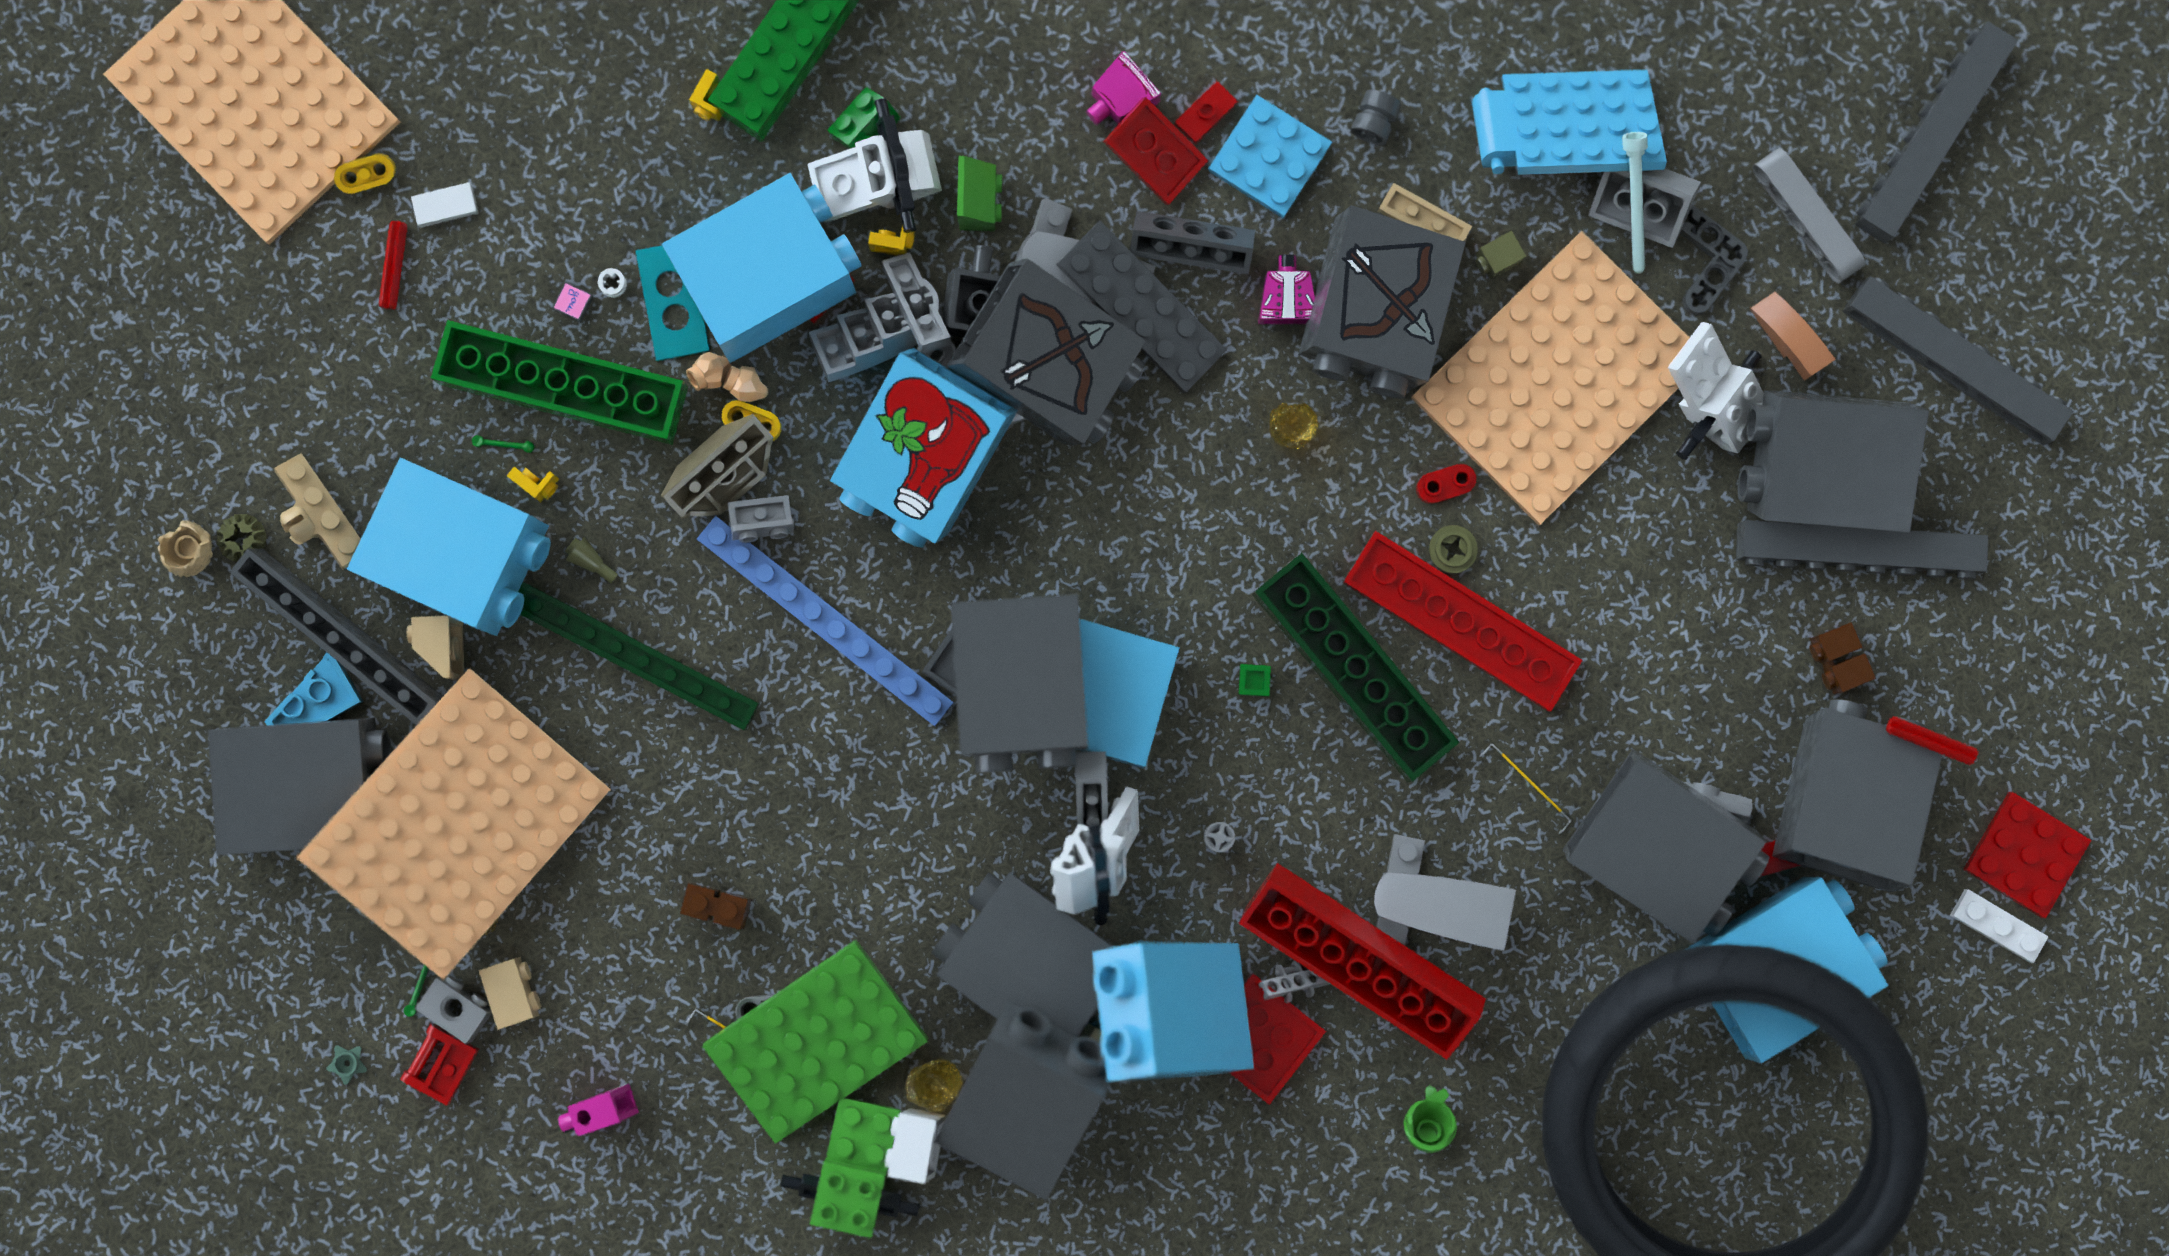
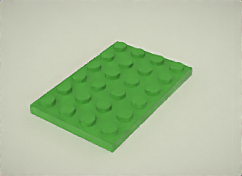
[702,940,928,1144]

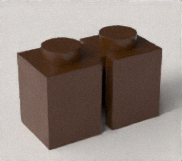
[1810,622,1876,694]
[680,883,752,930]

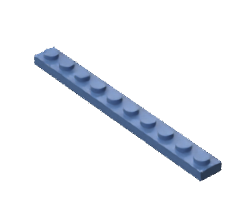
[697,515,954,726]

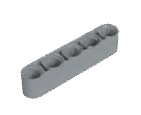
[1752,148,1865,284]

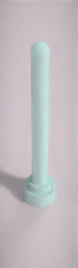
[1622,132,1648,273]

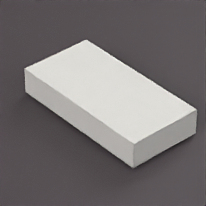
[411,182,479,228]

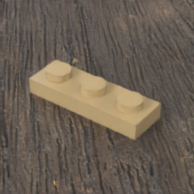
[1378,183,1472,241]

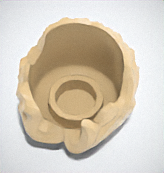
[158,520,213,577]

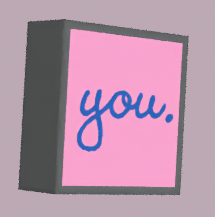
[552,281,594,323]

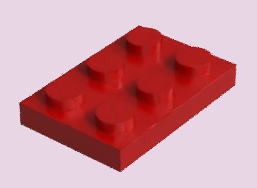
[1103,97,1209,205]

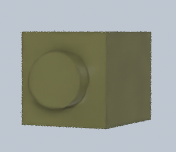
[1475,230,1527,280]

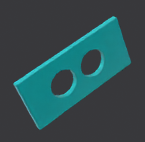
[635,245,710,362]

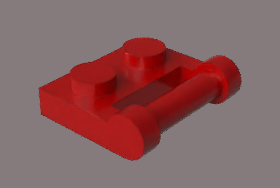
[400,1023,479,1106]

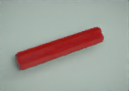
[379,221,407,310]
[1886,716,1978,765]

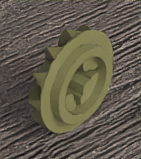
[216,514,266,562]
[1428,525,1478,574]

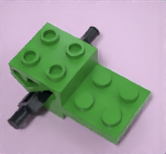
[780,1097,920,1238]

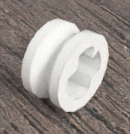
[598,268,627,298]

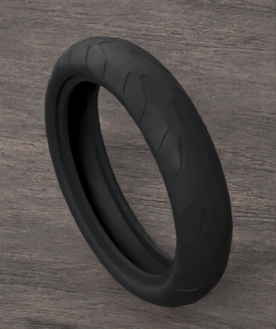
[1542,944,1929,1256]

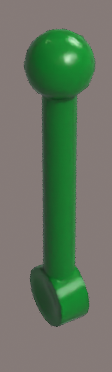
[472,435,535,453]
[403,964,429,1017]

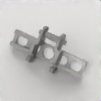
[1259,961,1330,1003]

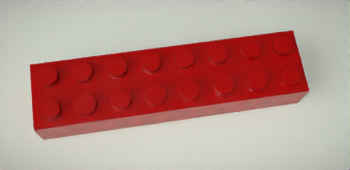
[1238,863,1486,1060]

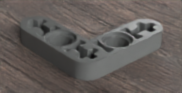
[1680,205,1748,315]

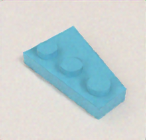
[265,652,363,725]

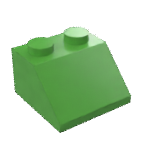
[957,156,1002,231]

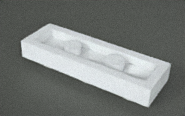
[1950,889,2048,963]

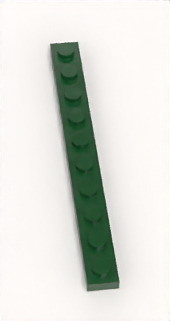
[518,582,760,731]

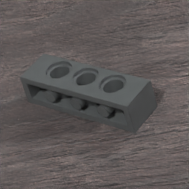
[1130,211,1255,274]

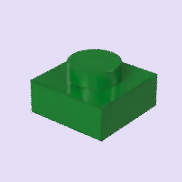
[1238,664,1271,697]

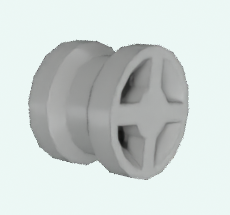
[1203,822,1235,852]

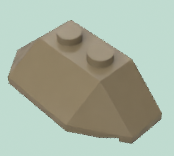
[661,414,773,518]

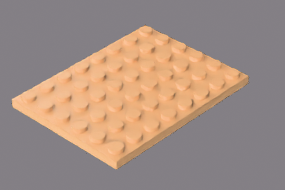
[103,0,401,245]
[1411,231,1690,526]
[296,668,611,980]

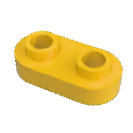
[334,154,396,194]
[722,400,781,441]

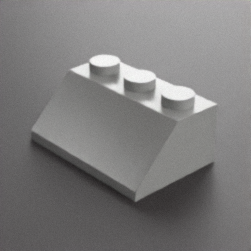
[1588,168,1701,248]

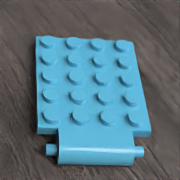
[1472,70,1667,175]

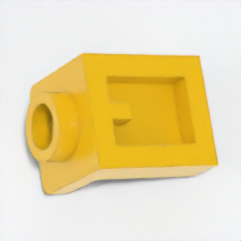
[689,69,721,122]
[868,224,915,256]
[507,467,559,503]

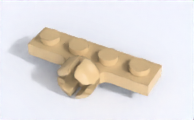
[274,453,361,570]

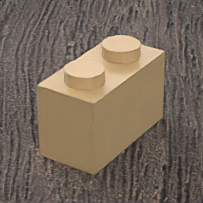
[479,957,541,1030]

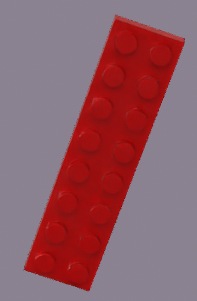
[1342,531,1583,712]

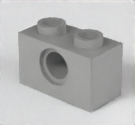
[415,975,492,1044]

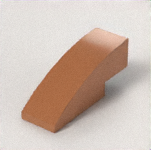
[1750,292,1836,380]

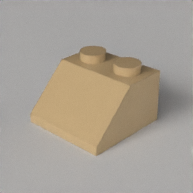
[407,616,464,681]

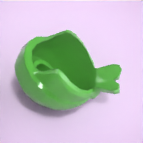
[1404,1085,1457,1153]

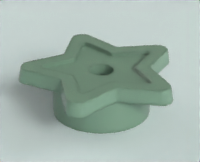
[326,1045,367,1085]

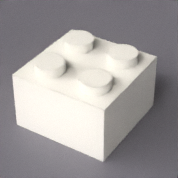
[885,1108,946,1184]

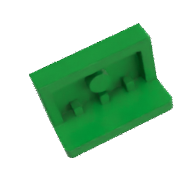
[827,86,900,149]

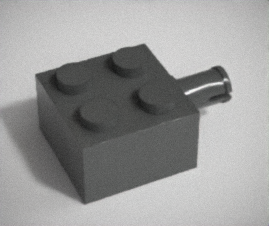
[943,245,1001,338]

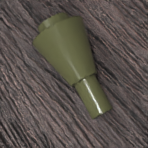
[565,537,618,584]

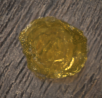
[1269,403,1319,449]
[906,1059,963,1112]

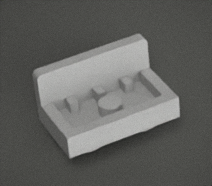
[727,495,794,543]

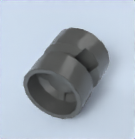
[1350,90,1402,146]

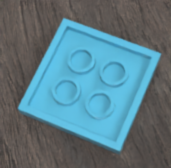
[1208,95,1332,218]

